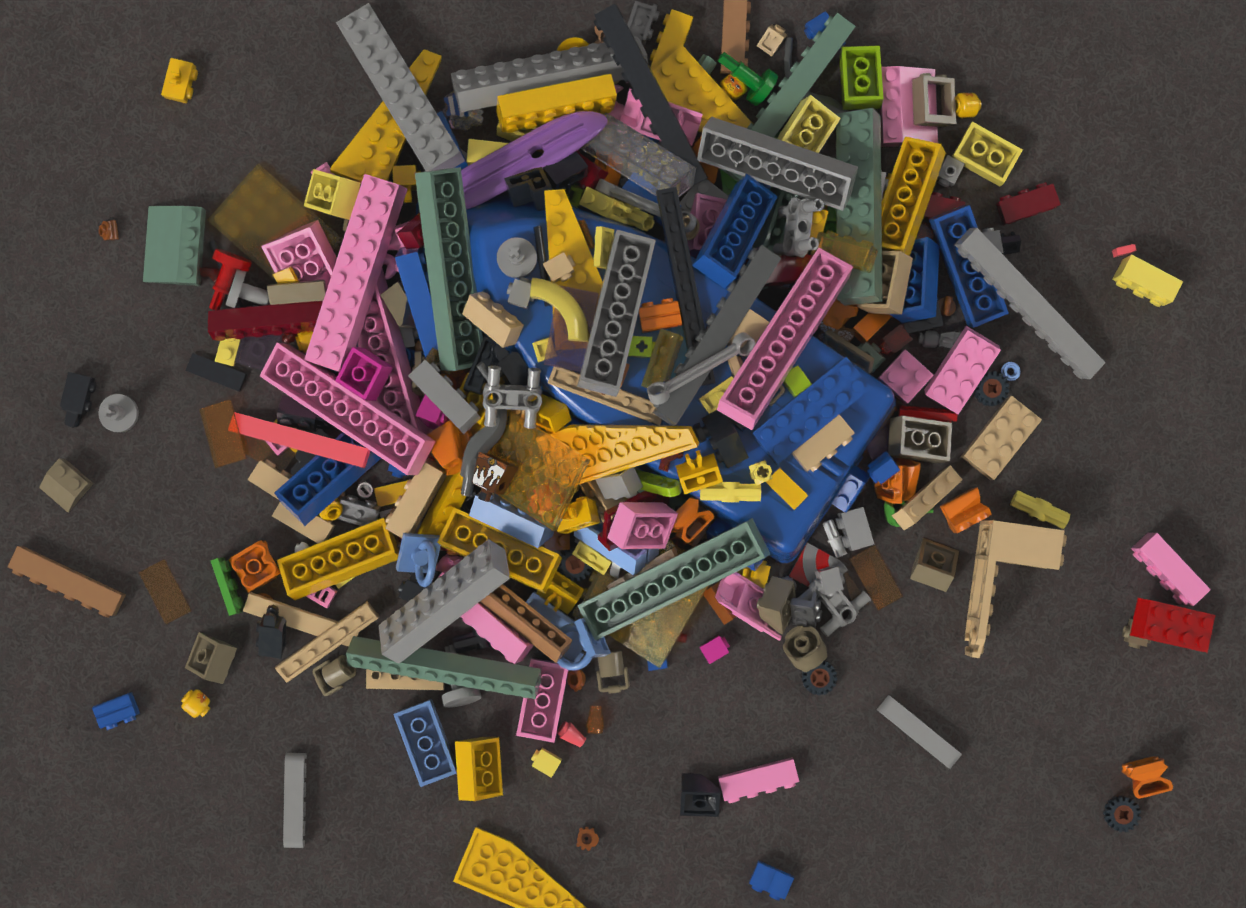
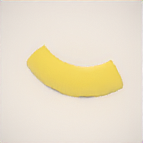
[530,278,589,342]

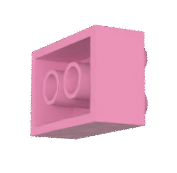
[607,502,678,549]

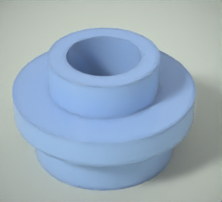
[1001,362,1021,381]

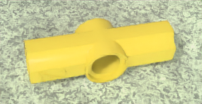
[614,198,655,231]
[749,460,773,485]
[700,482,761,502]
[1010,490,1071,529]

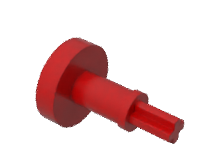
[209,249,252,310]

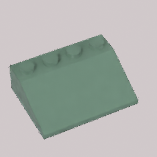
[143,206,206,286]

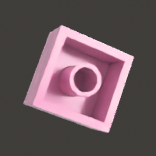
[877,349,934,405]

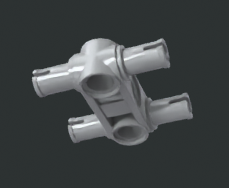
[773,197,824,257]
[483,366,542,429]
[796,562,871,637]

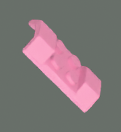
[617,89,703,146]
[715,572,782,641]

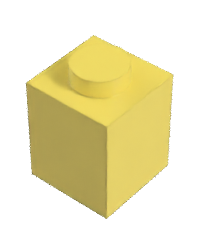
[531,747,562,778]

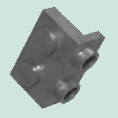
[627,1,659,45]
[337,495,381,526]
[790,592,822,628]

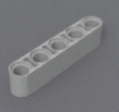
[877,695,962,769]
[283,753,307,848]

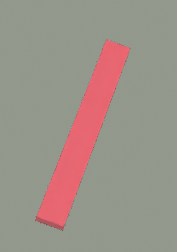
[228,412,370,468]

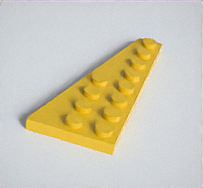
[330,49,442,183]

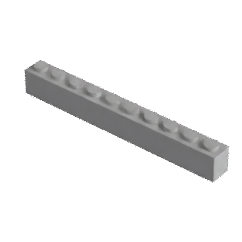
[955,228,1105,379]

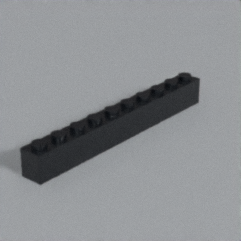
[594,4,708,189]

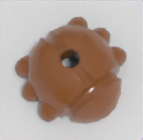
[567,670,586,692]
[576,827,599,851]

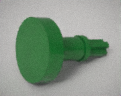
[717,52,778,106]

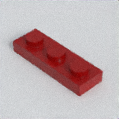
[897,405,958,423]

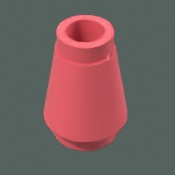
[557,721,586,747]

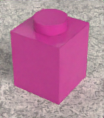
[699,635,730,664]

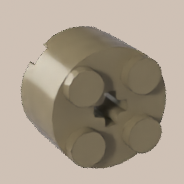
[783,626,827,672]

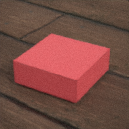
[1112,244,1137,257]

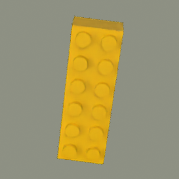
[496,74,617,133]
[881,136,946,256]
[437,507,562,593]
[277,518,399,600]

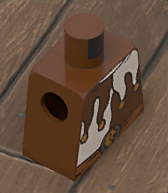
[472,452,519,502]

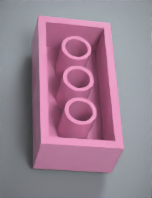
[924,326,1001,414]
[1131,533,1211,606]
[516,658,568,743]

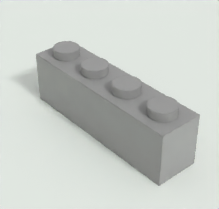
[408,360,481,434]

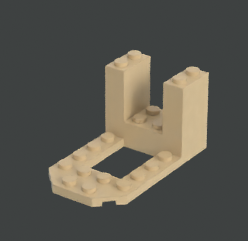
[965,520,1067,658]

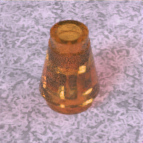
[586,706,605,734]

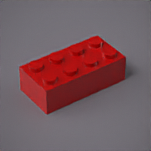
[1130,598,1215,653]

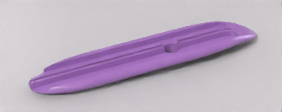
[461,111,608,210]

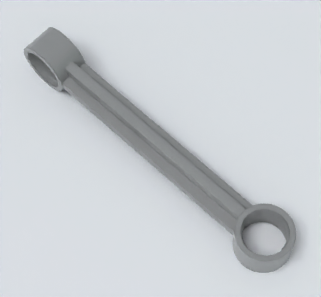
[595,179,697,233]
[647,332,756,405]

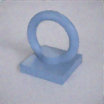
[396,533,441,587]
[557,618,611,671]

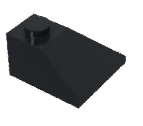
[680,773,721,817]

